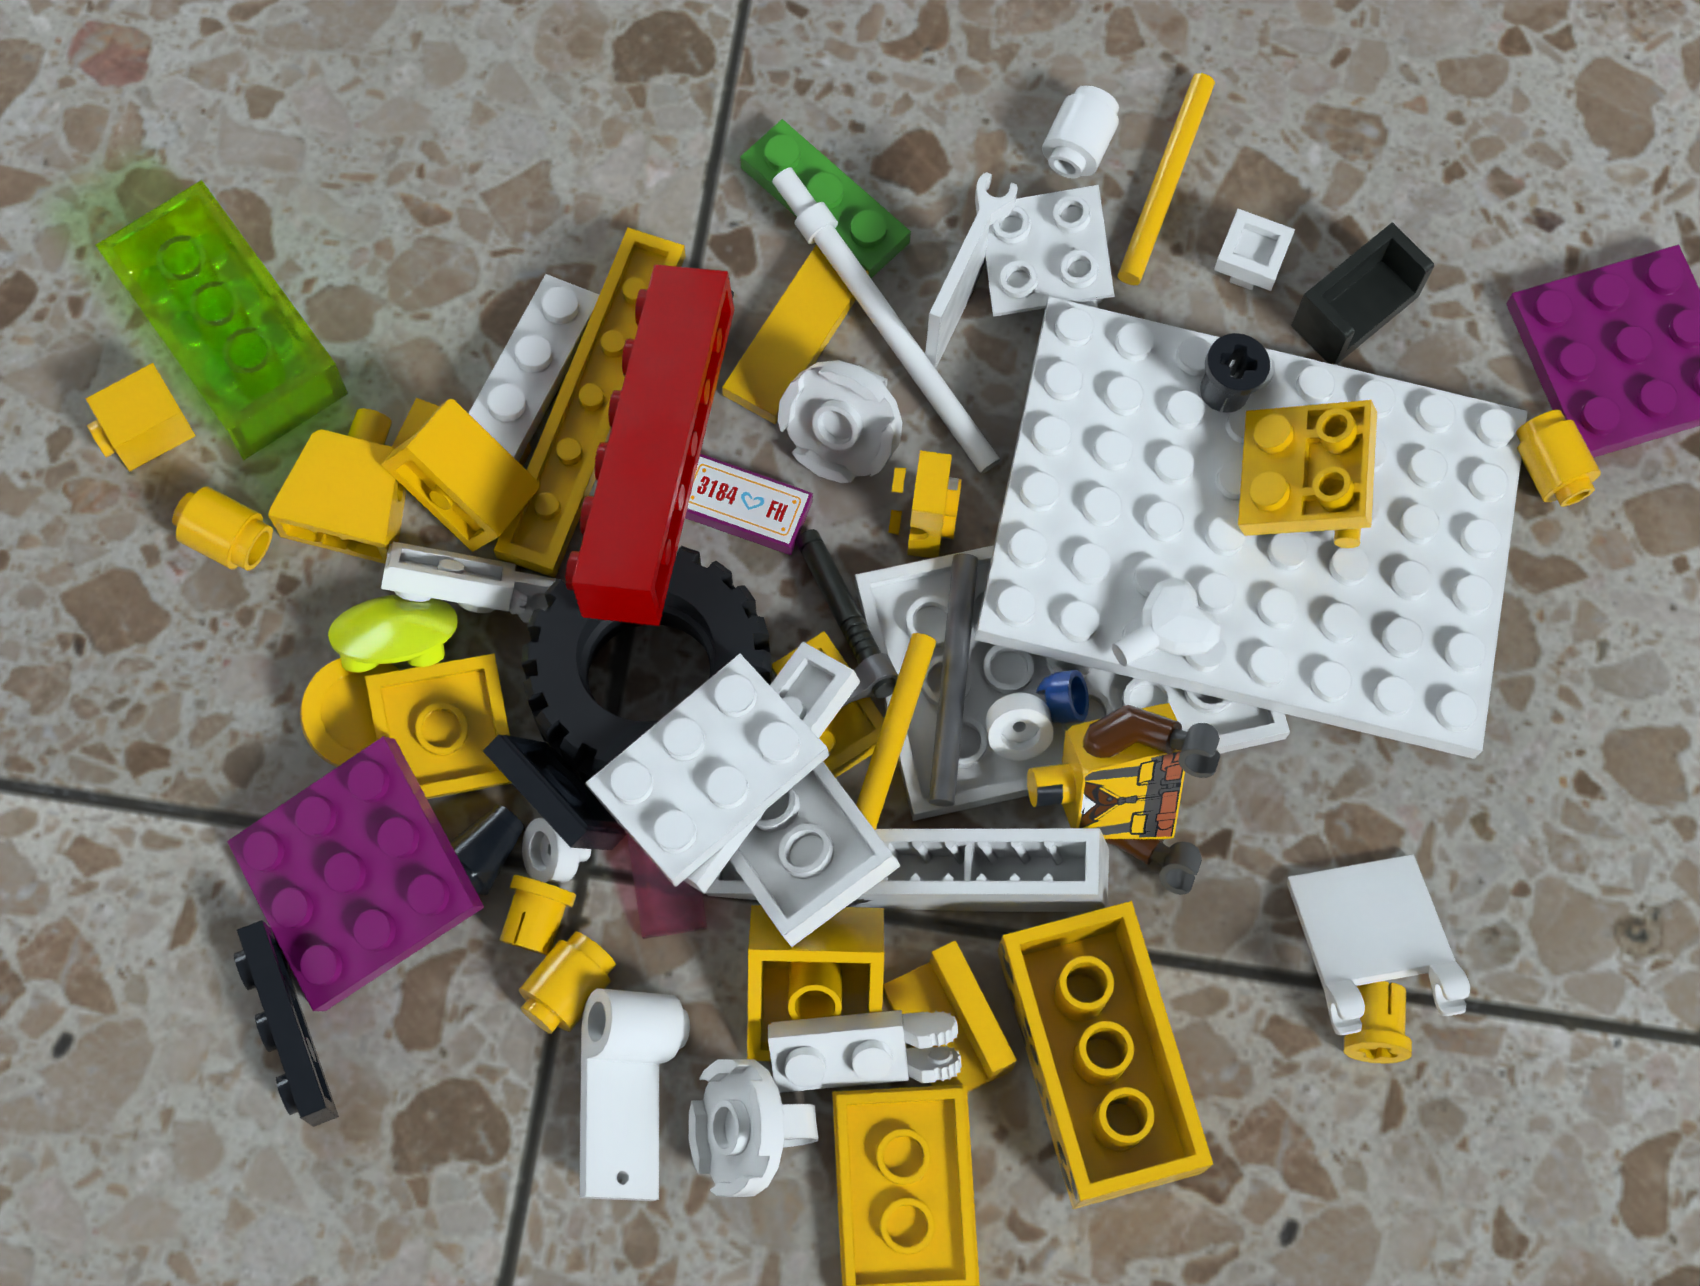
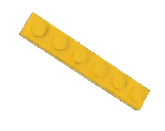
[494,227,686,578]

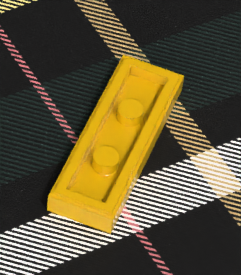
[722,244,869,424]

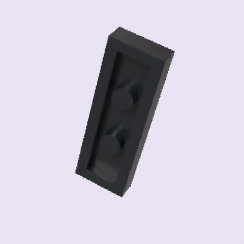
[234,920,339,1127]

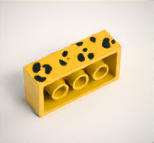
[997,901,1213,1209]

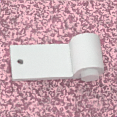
[580,988,690,1201]

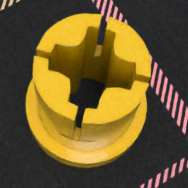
[499,875,576,956]
[1343,981,1412,1064]

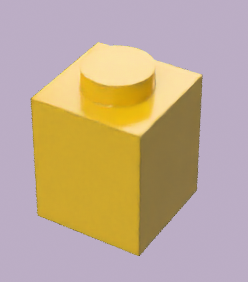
[85,363,196,472]

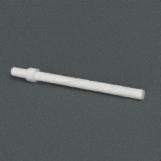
[772,167,1001,474]

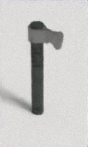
[796,529,898,707]

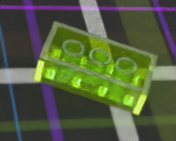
[95,180,348,460]

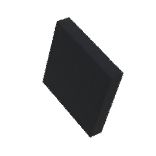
[483,735,627,850]

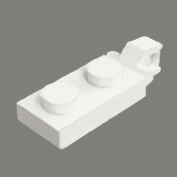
[381,541,561,623]

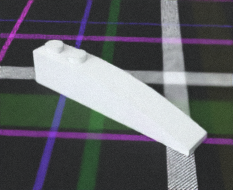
[705,828,1109,912]

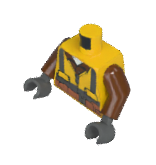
[1027,703,1220,895]

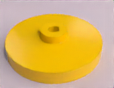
[300,658,399,767]

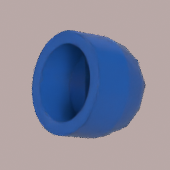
[1036,670,1089,724]

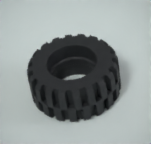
[521,546,773,784]

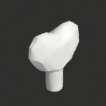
[1112,577,1221,667]

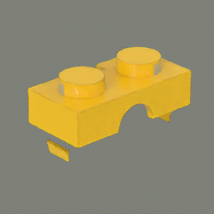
[888,450,962,558]

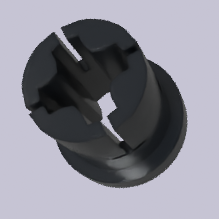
[1200,333,1270,413]

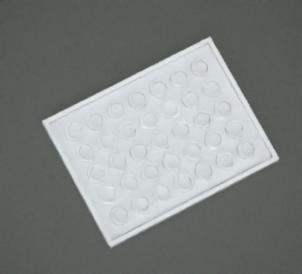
[974,296,1528,759]

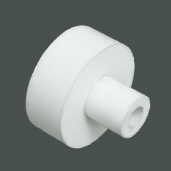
[986,693,1054,761]
[522,818,591,884]

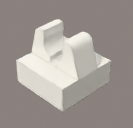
[1214,209,1295,291]

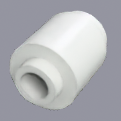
[1042,86,1119,179]

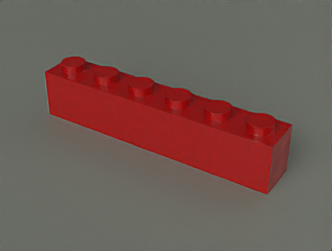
[566,264,735,626]

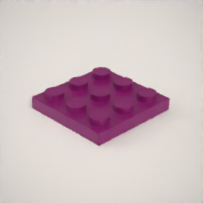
[1506,244,1700,458]
[227,736,484,1011]

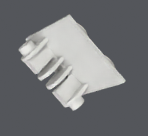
[985,185,1115,317]

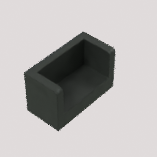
[1291,222,1434,365]

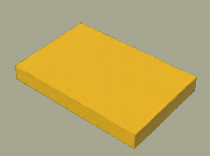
[832,1085,980,1286]

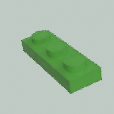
[740,119,911,278]

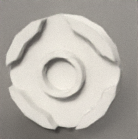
[778,360,903,483]
[688,1059,818,1197]

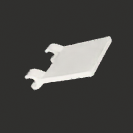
[925,172,1018,368]
[1287,854,1470,1035]

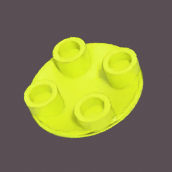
[328,594,458,672]

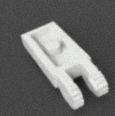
[768,1010,962,1093]

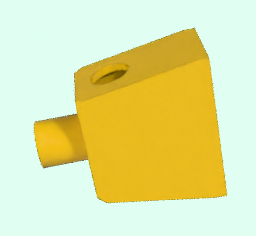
[268,408,407,564]

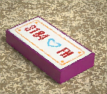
[685,454,813,555]

